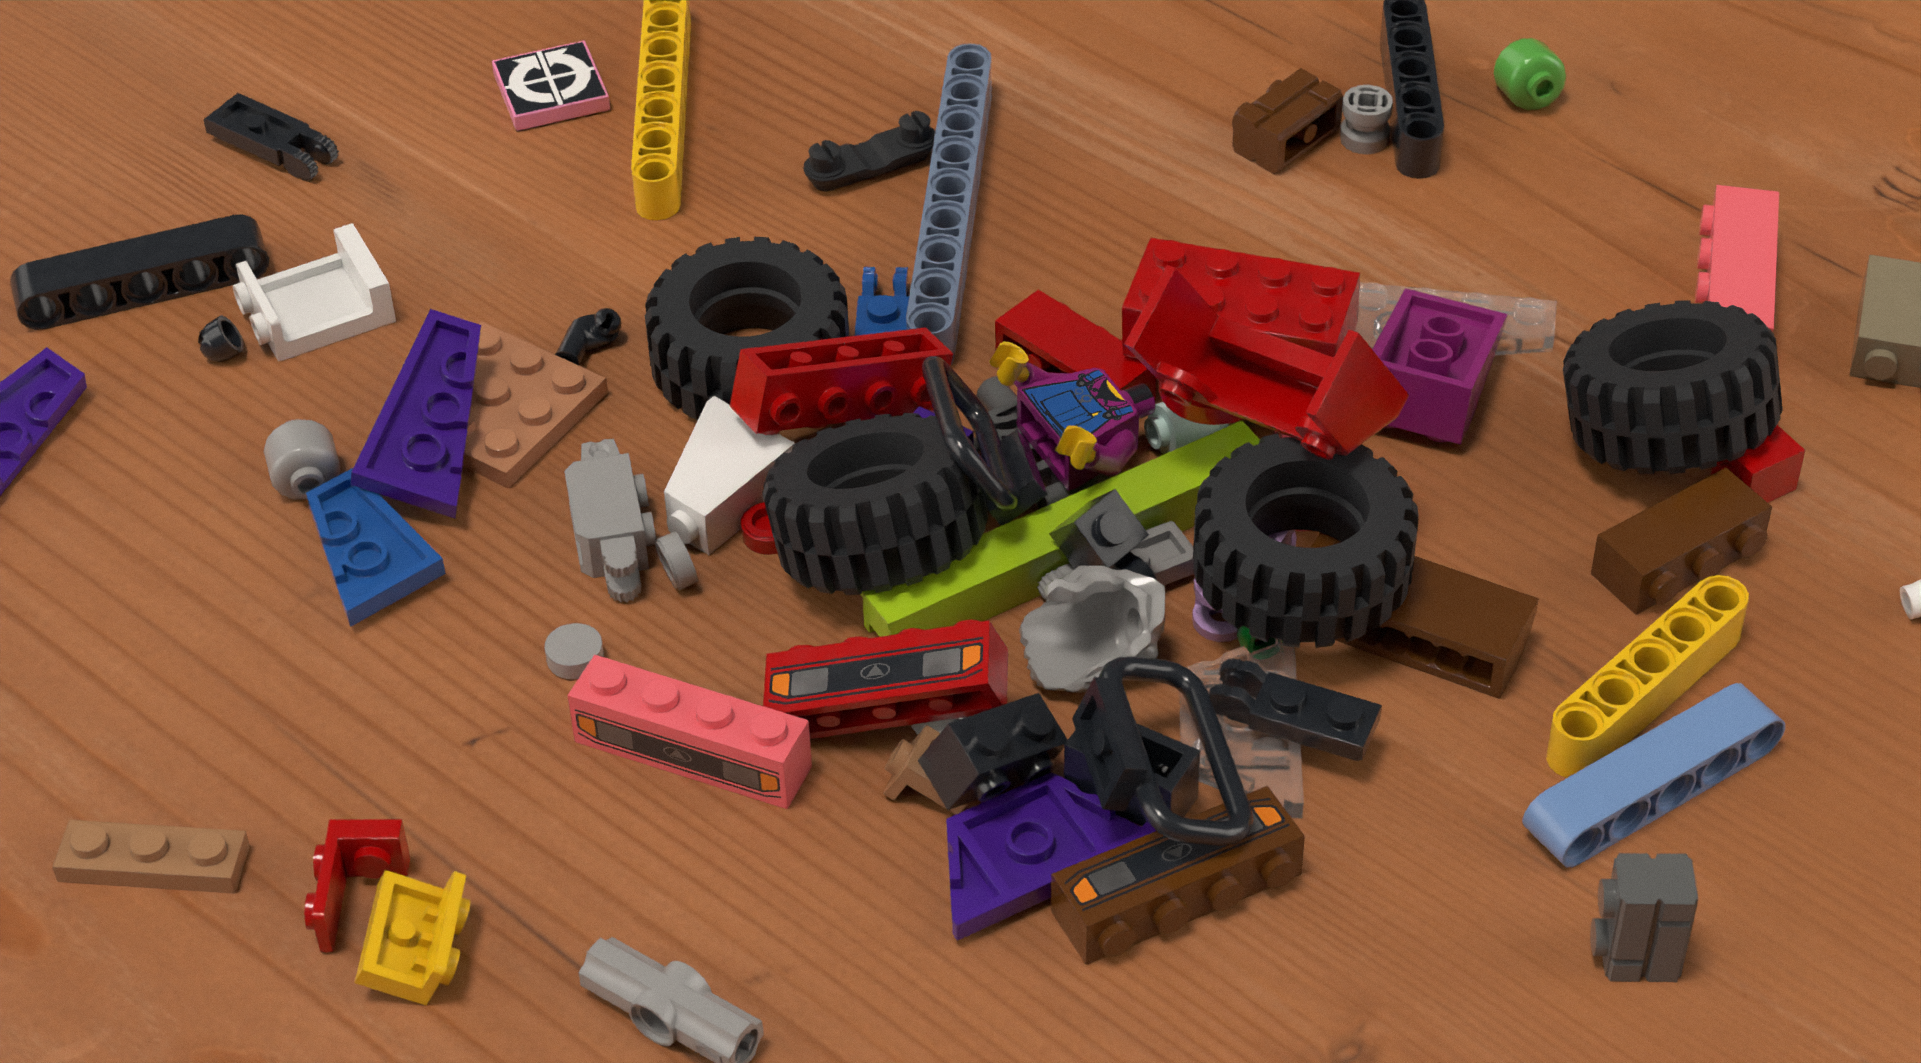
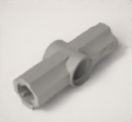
[578,937,764,1063]

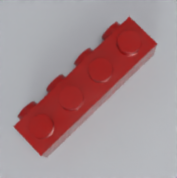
[730,327,954,435]

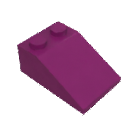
[1372,288,1508,444]

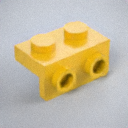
[355,870,470,1005]

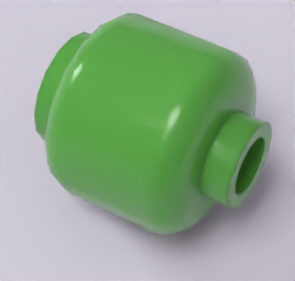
[1493,38,1566,110]

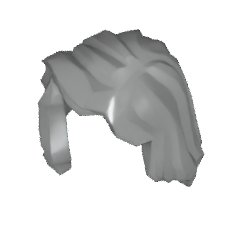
[1019,565,1165,693]

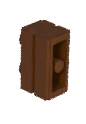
[1232,68,1343,175]

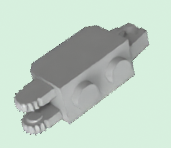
[564,439,656,603]

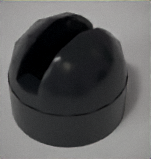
[198,316,245,362]

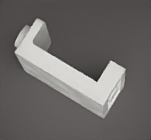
[233,223,396,362]

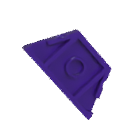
[946,772,1156,941]

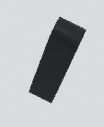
[1380,0,1444,179]
[10,214,269,330]

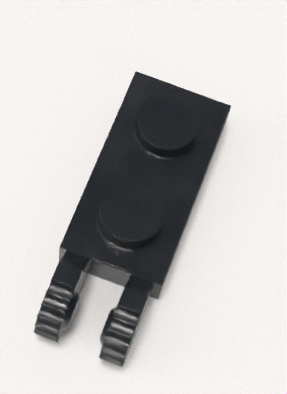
[203,93,339,181]
[1209,657,1382,762]

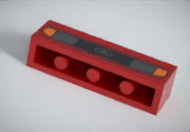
[763,620,1008,739]

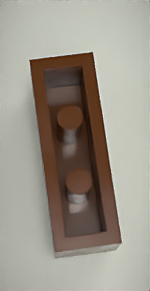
[1591,468,1772,615]

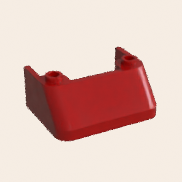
[1124,265,1409,460]

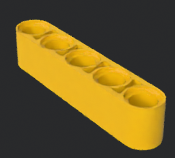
[1546,575,1749,778]

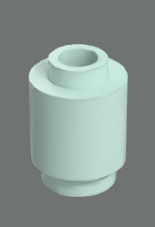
[1144,402,1229,455]

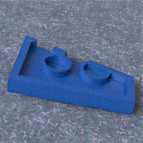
[306,468,446,627]

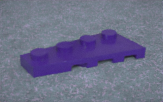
[351,309,481,519]
[0,347,87,496]

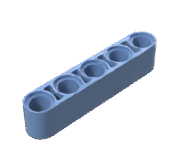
[1522,683,1786,867]

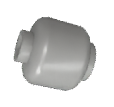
[264,419,341,500]

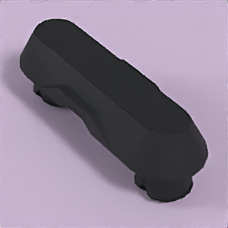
[803,111,936,191]

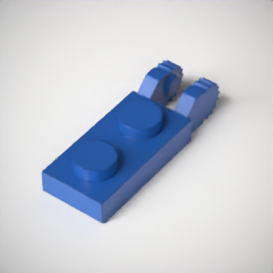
[855,267,909,336]

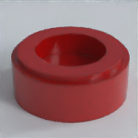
[741,502,778,555]

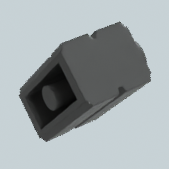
[1590,853,1699,982]

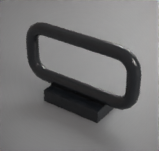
[922,356,1047,526]
[1072,656,1254,846]

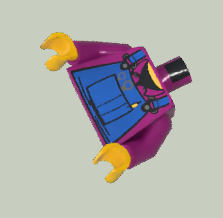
[989,342,1156,491]

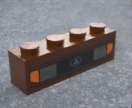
[1051,785,1305,965]

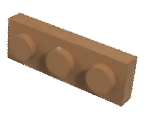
[52,820,250,894]

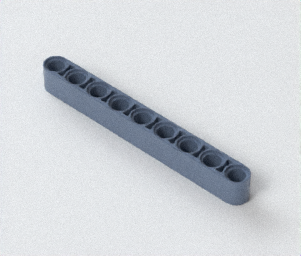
[906,43,992,365]

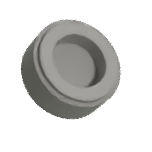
[655,531,698,590]
[544,623,604,679]

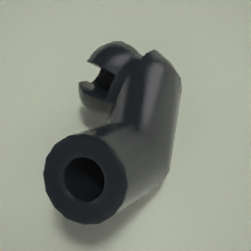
[555,308,622,365]

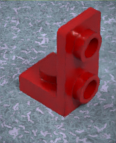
[304,819,411,952]

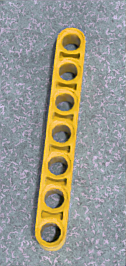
[631,0,691,221]

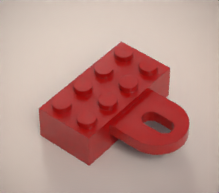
[1122,237,1360,425]

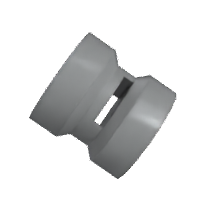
[1340,85,1393,154]

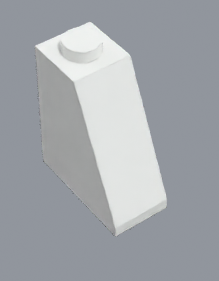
[664,396,795,555]

